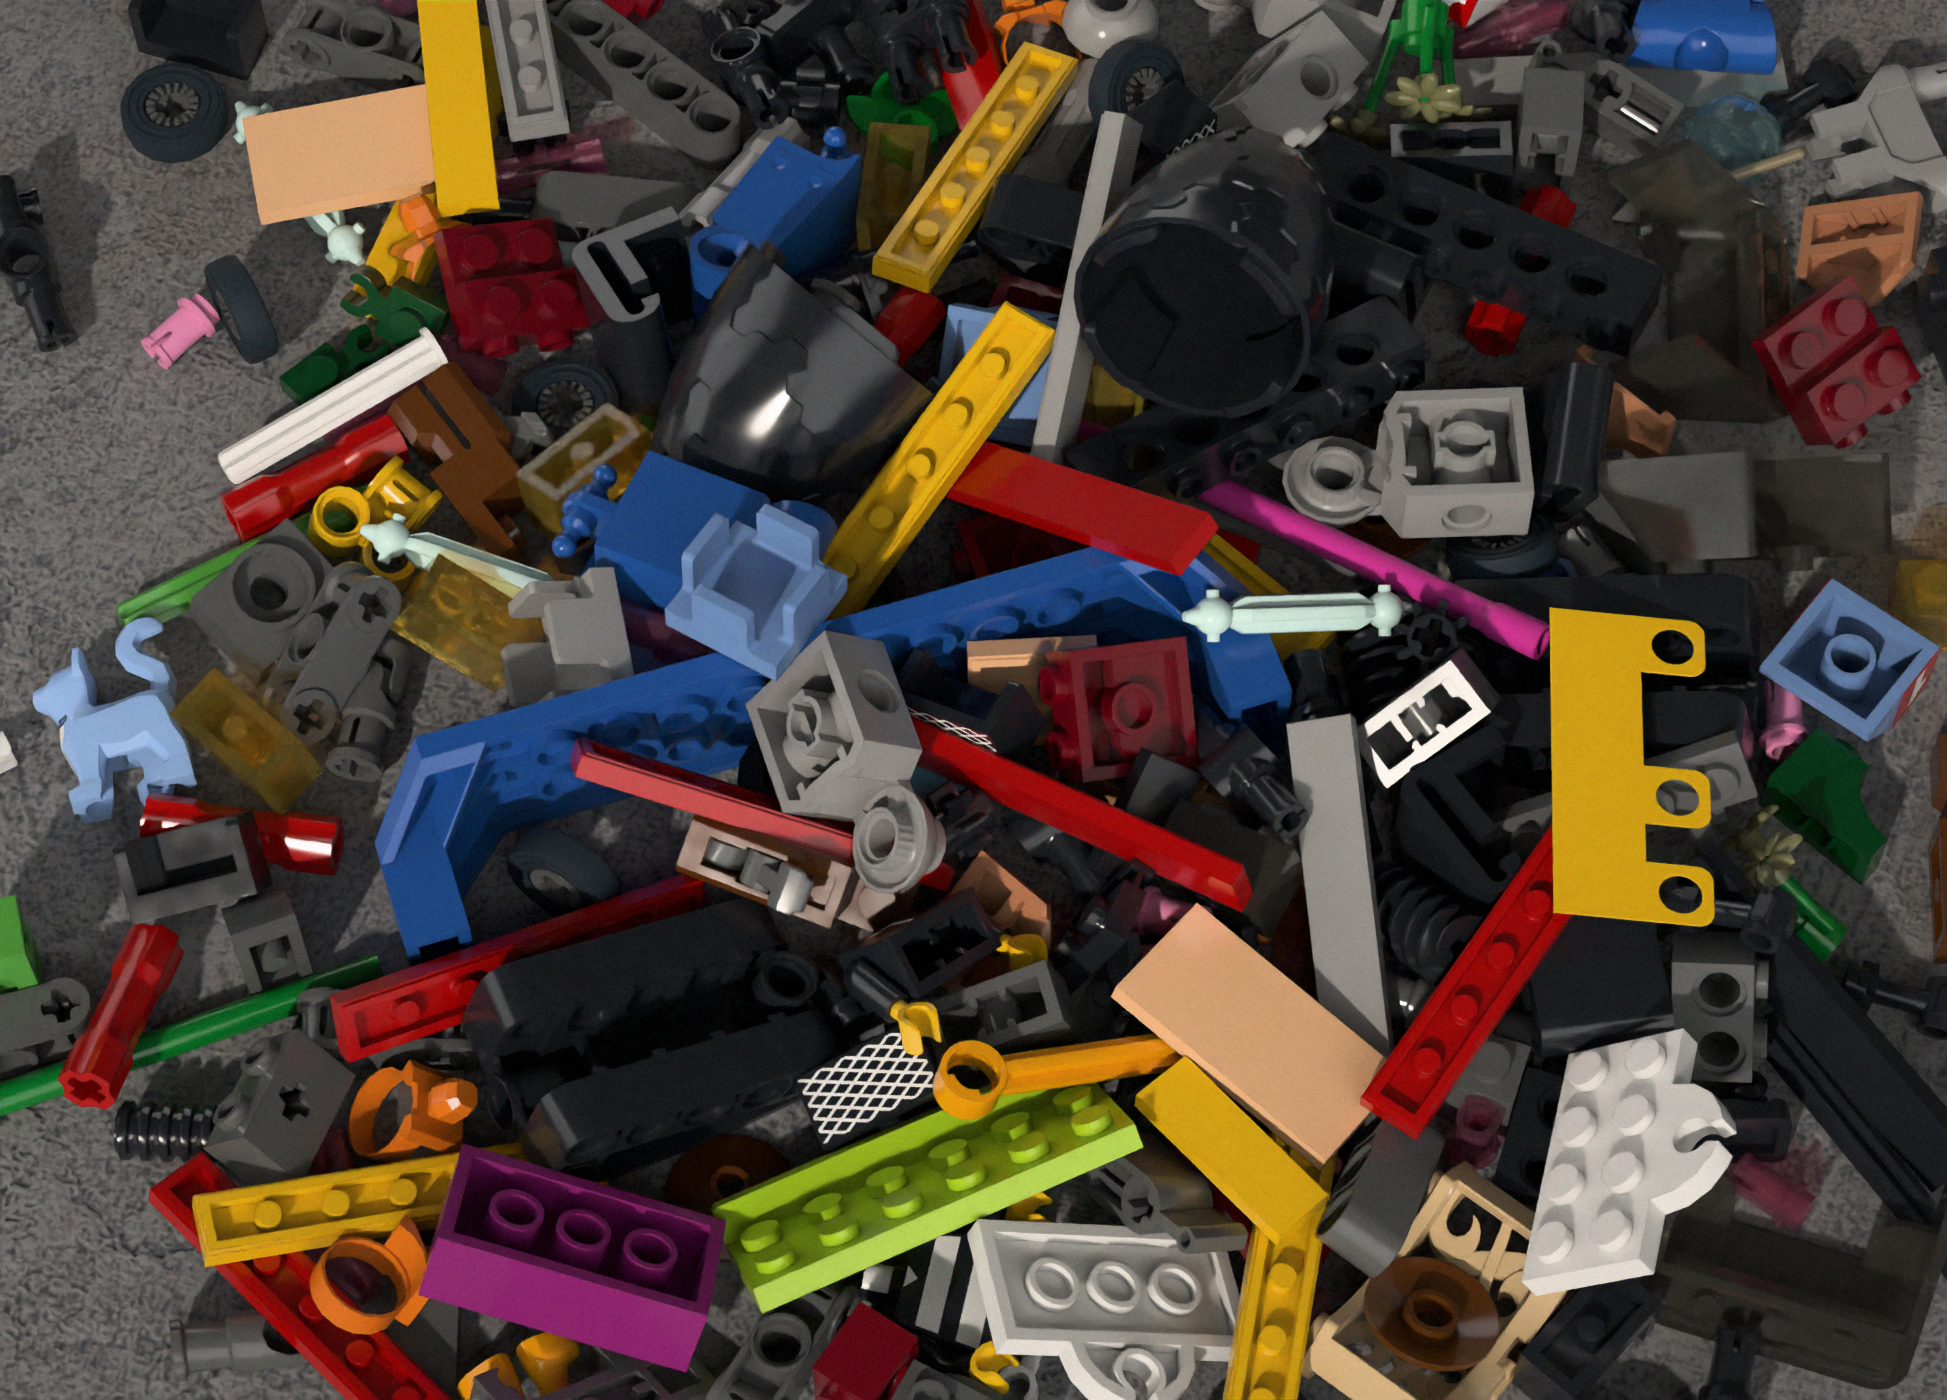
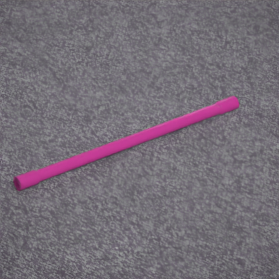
[1076,412,1550,660]

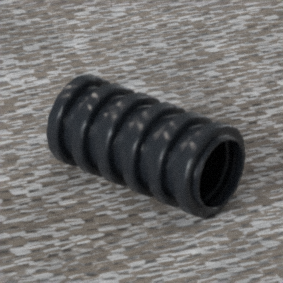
[114,1100,218,1163]

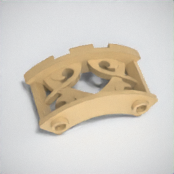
[1301,1161,1579,1400]

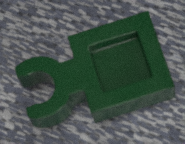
[340,264,451,348]
[279,324,392,406]

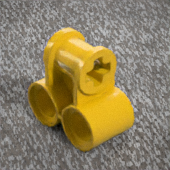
[308,455,445,592]

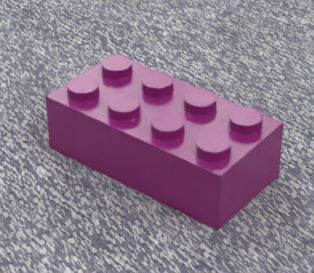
[418,1144,726,1372]

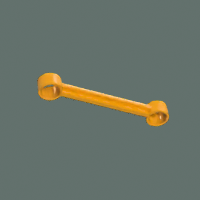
[933,1033,1183,1120]

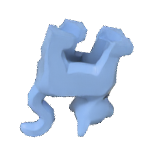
[33,617,197,825]

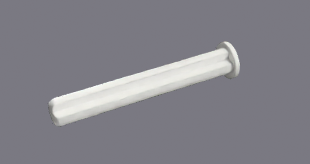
[218,327,448,484]

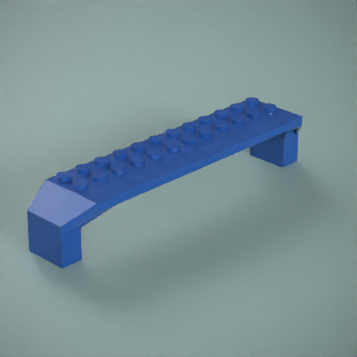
[374,547,1292,968]

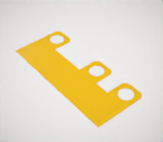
[1549,607,1715,927]

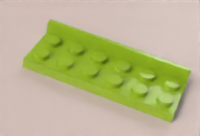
[711,1082,1143,1314]

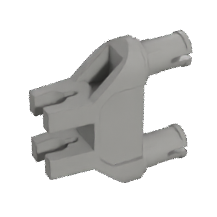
[1804,59,1947,214]

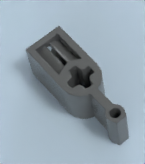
[1528,39,1686,165]
[1082,1132,1249,1254]

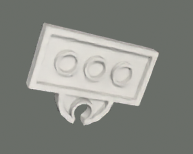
[1521,1028,1737,1296]
[967,1219,1240,1400]

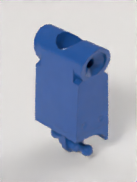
[1625,0,1777,75]
[689,126,861,330]
[552,450,837,621]

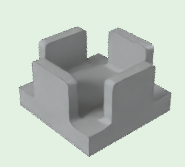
[500,567,635,708]

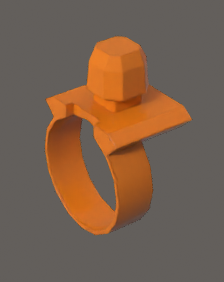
[991,0,1084,68]
[389,192,472,319]
[348,1059,478,1164]
[309,1215,431,1335]

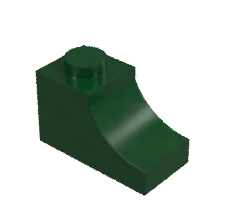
[1760,727,1888,885]

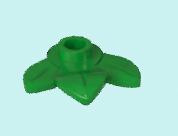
[846,70,958,166]

